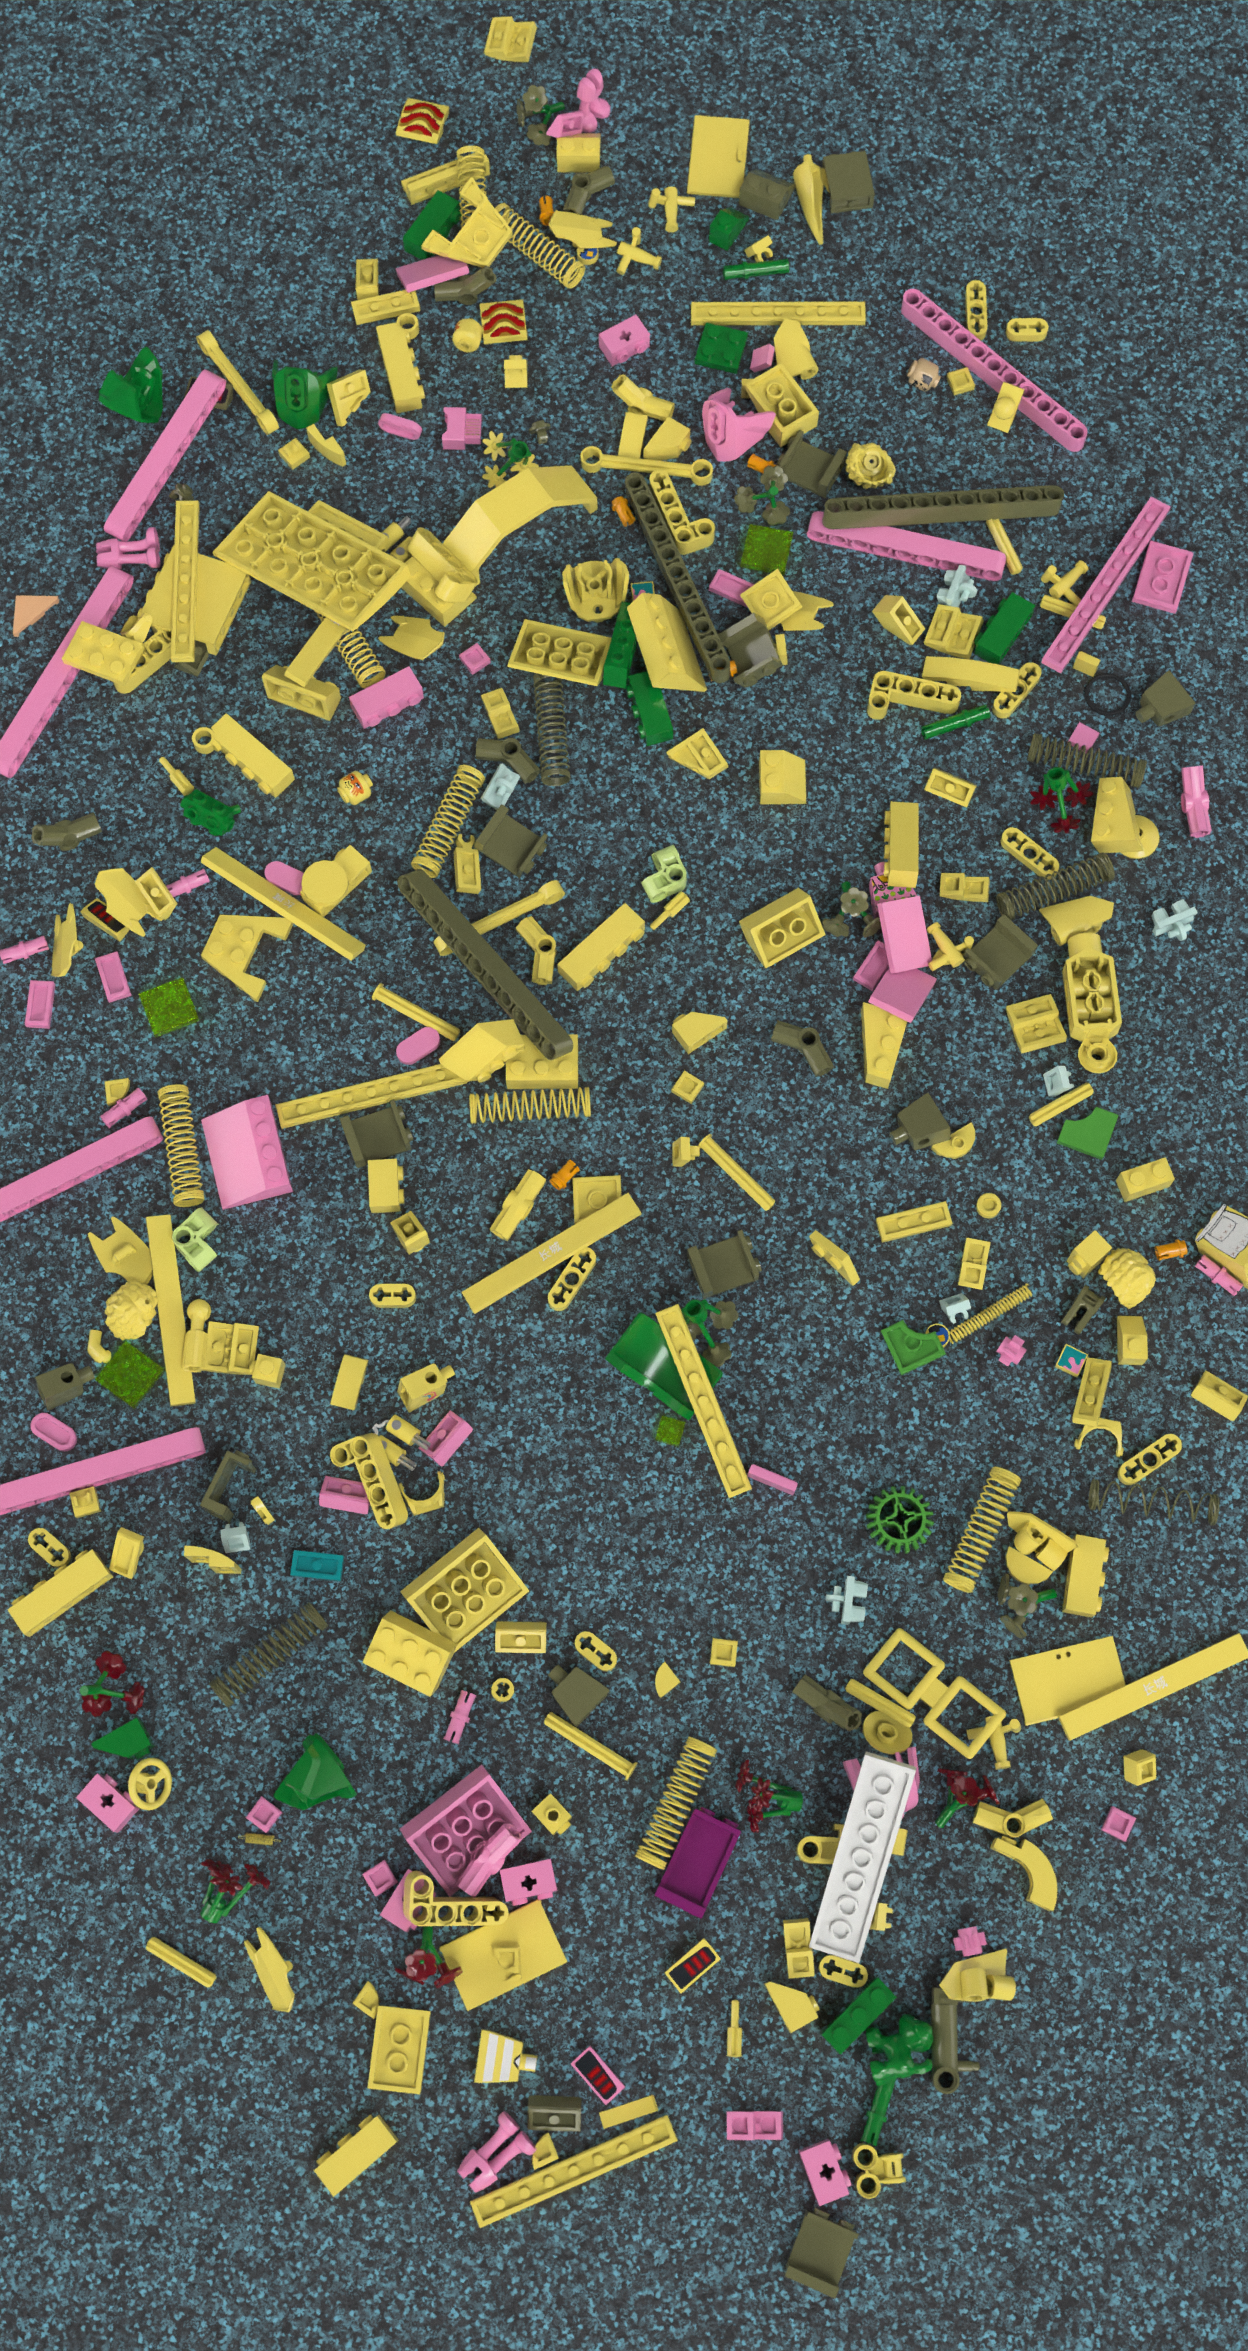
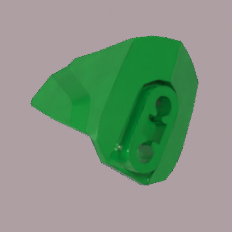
[98,346,163,423]
[272,360,338,430]
[274,1733,357,1811]

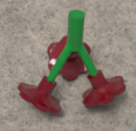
[80,1651,145,1717]
[935,1768,1000,1828]
[394,1926,463,1988]

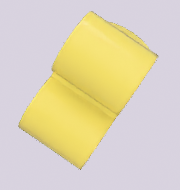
[852,2143,906,2199]

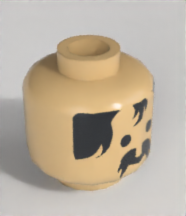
[906,358,941,392]

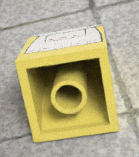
[1195,1204,1248,1289]

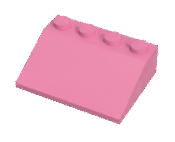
[201,1095,293,1210]
[400,1765,532,1897]

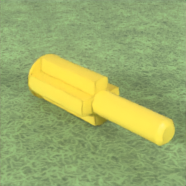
[159,757,194,796]
[650,891,690,930]
[726,2000,742,2057]

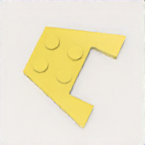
[421,177,513,268]
[201,915,294,1002]

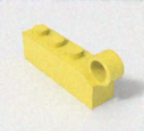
[376,313,425,414]
[192,713,295,798]

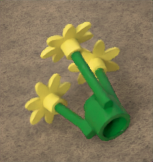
[482,431,539,488]

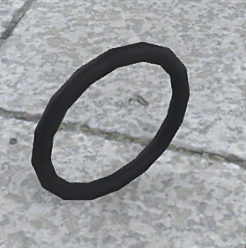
[1084,673,1131,716]

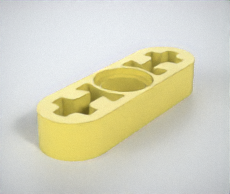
[965,280,987,341]
[992,662,1041,719]
[1001,827,1059,880]
[548,1247,596,1311]
[1118,1434,1182,1485]

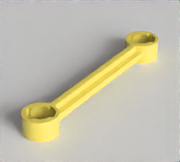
[196,330,279,435]
[581,446,713,486]
[434,880,565,956]

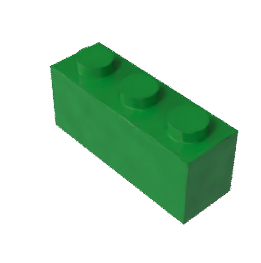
[403,190,462,260]
[974,592,1036,665]
[625,671,673,746]
[820,1977,897,2055]

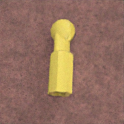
[182,1299,211,1373]

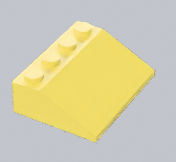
[627,593,707,692]
[508,619,612,686]
[400,1528,529,1653]

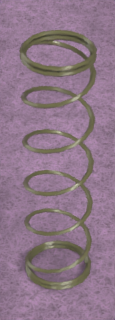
[1089,1478,1220,1526]

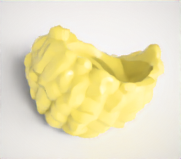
[845,443,896,489]
[1098,1248,1156,1309]
[104,1281,158,1341]

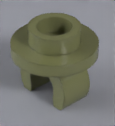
[529,420,551,445]
[169,483,194,506]

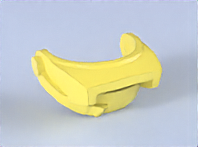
[121,613,153,644]
[1074,1418,1124,1457]
[398,1471,445,1516]

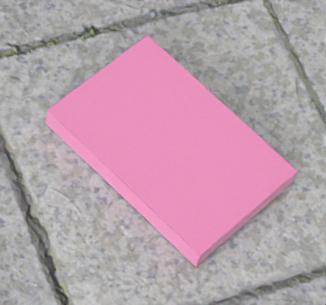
[395,255,469,293]
[1132,540,1194,614]
[877,896,932,974]
[868,968,937,1023]

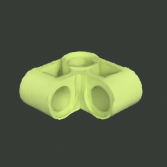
[641,845,687,903]
[172,1207,219,1272]

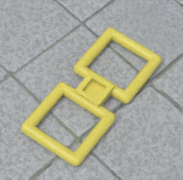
[863,1628,1006,1759]

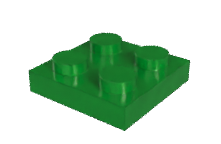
[695,322,748,374]

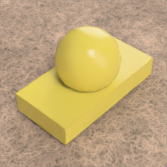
[987,381,1025,433]
[109,1527,144,1579]

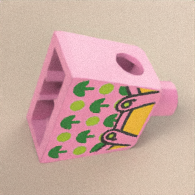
[869,862,917,919]

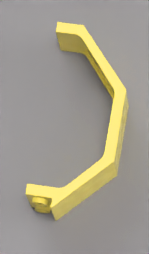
[443,465,598,586]

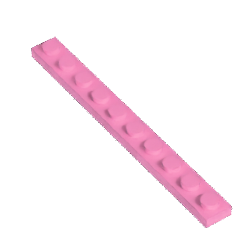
[1041,497,1170,673]

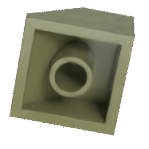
[739,169,795,220]

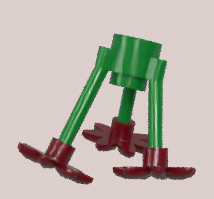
[1030,767,1093,834]
[735,1759,803,1833]
[200,1859,270,1923]

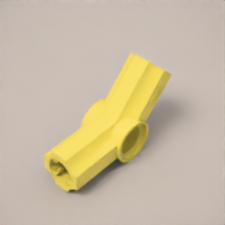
[611,374,675,421]
[516,916,556,985]
[972,1799,1053,1838]

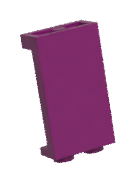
[654,1807,741,1919]

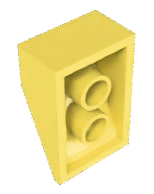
[744,363,819,447]

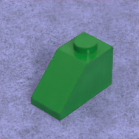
[709,207,749,251]
[91,1718,155,1761]

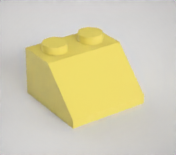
[557,133,600,172]
[759,750,806,804]

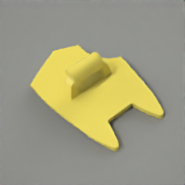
[549,210,617,248]
[781,591,834,631]
[378,616,445,660]
[95,868,163,937]
[51,903,83,977]
[88,1217,153,1285]
[244,1927,295,2012]

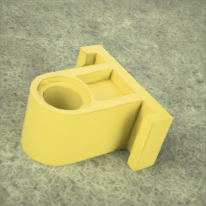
[796,1824,844,1865]

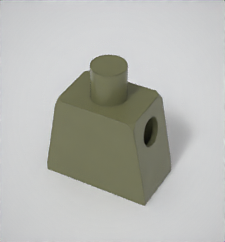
[1135,670,1195,726]
[889,1093,951,1150]
[35,1363,95,1411]
[548,1664,610,1728]

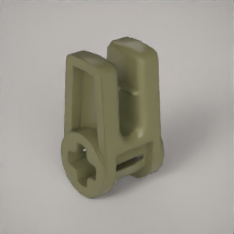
[1061,1284,1106,1335]

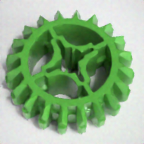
[866,1486,934,1554]

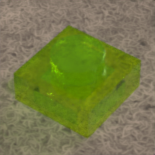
[655,1416,686,1447]

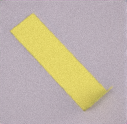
[599,2095,658,2129]

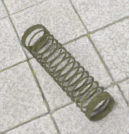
[533,673,571,786]
[1027,732,1147,788]
[996,852,1115,921]
[209,1601,328,1708]

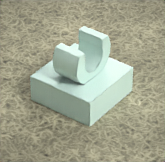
[1043,1066,1074,1097]
[939,1293,971,1324]
[221,1522,250,1553]

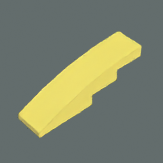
[922,656,1020,692]

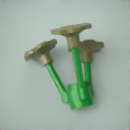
[681,1299,739,1367]

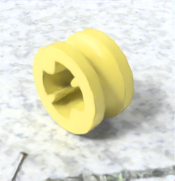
[492,1678,514,1702]

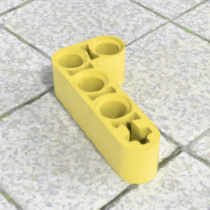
[649,470,715,555]
[407,527,478,602]
[113,626,171,694]
[867,671,961,720]
[330,1433,408,1529]
[403,1871,508,1926]

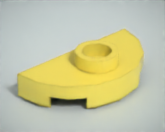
[931,1122,975,1159]

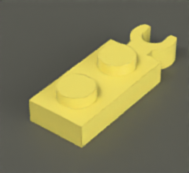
[454,834,481,894]

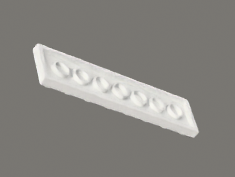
[809,1751,917,1963]

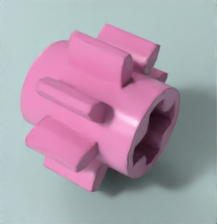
[996,1335,1027,1366]
[953,1926,987,1957]

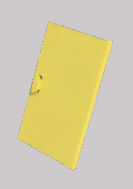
[687,115,750,198]
[1009,1636,1125,1726]
[439,1899,567,2011]

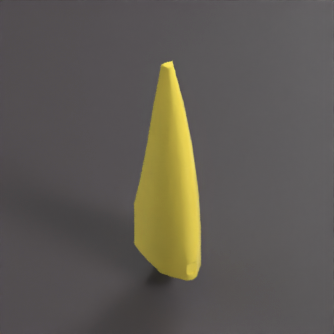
[793,154,823,245]

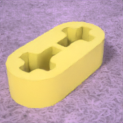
[1006,318,1048,342]
[369,1284,416,1308]
[28,1528,71,1568]
[575,1631,617,1672]
[818,1955,868,1988]

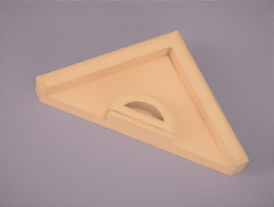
[13,596,59,637]

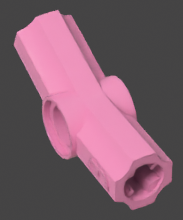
[1181,766,1212,838]
[456,1823,522,1898]

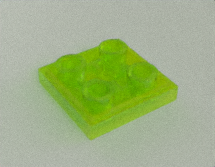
[740,524,793,575]
[139,977,200,1038]
[95,1341,165,1410]

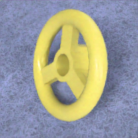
[128,1758,172,1810]

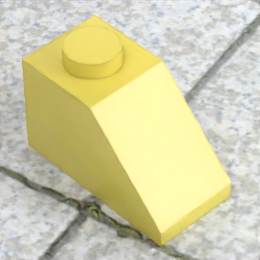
[644,417,691,461]
[872,595,925,645]
[672,1012,727,1054]
[390,1211,430,1254]
[1117,1316,1148,1365]
[764,1981,820,2033]

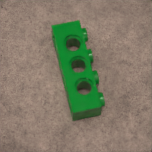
[603,602,638,689]

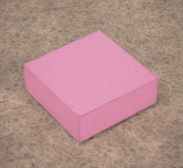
[750,344,775,373]
[459,643,491,675]
[1068,722,1099,754]
[246,1796,283,1833]
[1101,1806,1136,1842]
[363,1860,398,1897]

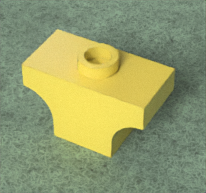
[504,355,528,388]

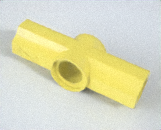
[490,1169,546,1241]

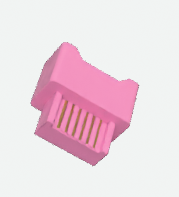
[442,407,482,450]

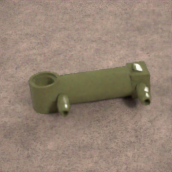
[930,1988,980,2094]

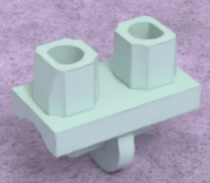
[937,565,977,608]
[480,764,520,810]
[1152,899,1198,941]
[826,1576,868,1625]

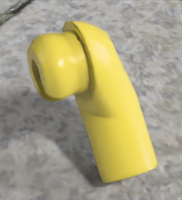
[87,1330,111,1363]

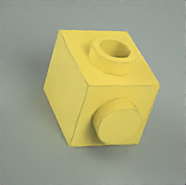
[250,1354,286,1389]
[532,1793,572,1836]

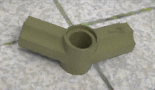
[563,166,615,215]
[434,266,496,305]
[476,738,540,784]
[31,812,102,851]
[771,1020,834,1077]
[792,1674,862,1732]

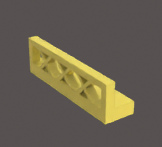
[401,152,490,205]

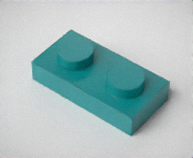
[290,1550,345,1582]

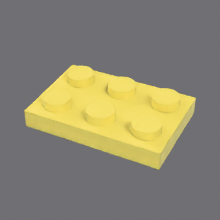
[62,621,145,686]
[368,2005,431,2094]

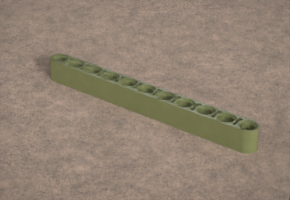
[625,472,731,683]
[822,485,1064,529]
[397,869,573,1060]

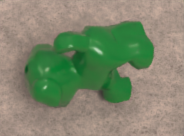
[866,2014,933,2086]

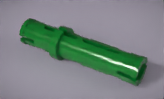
[723,258,789,280]
[921,704,990,740]
[861,2061,896,2146]

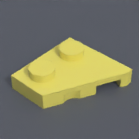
[327,369,371,426]
[666,728,728,779]
[809,1230,860,1286]

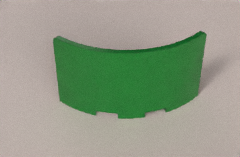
[605,1312,723,1420]

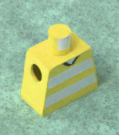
[474,2029,537,2083]

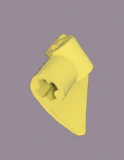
[774,318,819,380]
[1039,896,1114,946]
[1007,1511,1080,1571]
[939,1949,1016,2002]

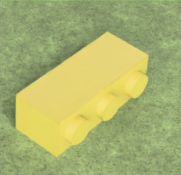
[300,845,372,917]
[1062,1534,1109,1618]
[314,2114,399,2197]

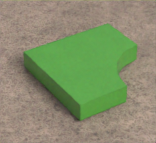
[1057,1107,1119,1160]
[881,1320,947,1375]

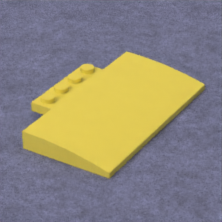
[213,491,411,631]

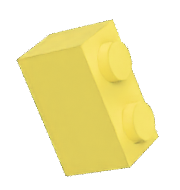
[1116,1157,1175,1202]
[368,1159,405,1213]
[1067,1230,1112,1278]

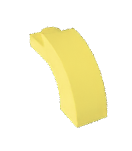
[990,1836,1057,1911]

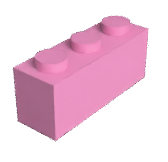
[349,666,424,729]

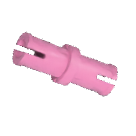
[166,868,210,897]
[0,935,49,964]
[100,1088,148,1128]
[1194,1254,1244,1296]
[443,1690,476,1745]

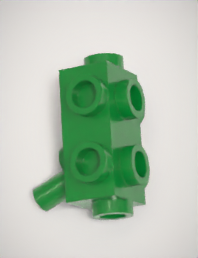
[180,789,241,836]

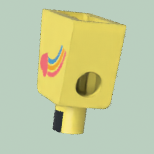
[397,1363,456,1413]

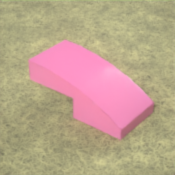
[727,2111,783,2140]

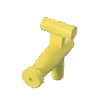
[648,187,695,232]
[617,227,662,275]
[1041,561,1088,606]
[927,922,974,971]
[967,1716,1021,1770]

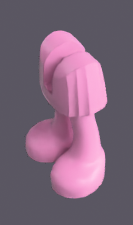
[577,68,610,133]
[96,527,161,569]
[457,2111,537,2193]

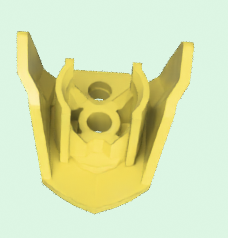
[562,558,629,623]

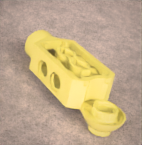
[1062,933,1122,1074]

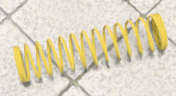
[469,1086,591,1124]

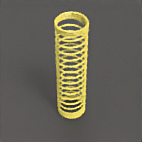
[456,145,487,227]
[495,203,585,289]
[314,611,386,688]
[411,765,485,878]
[157,1084,205,1207]
[943,1467,1021,1593]
[635,1737,717,1870]

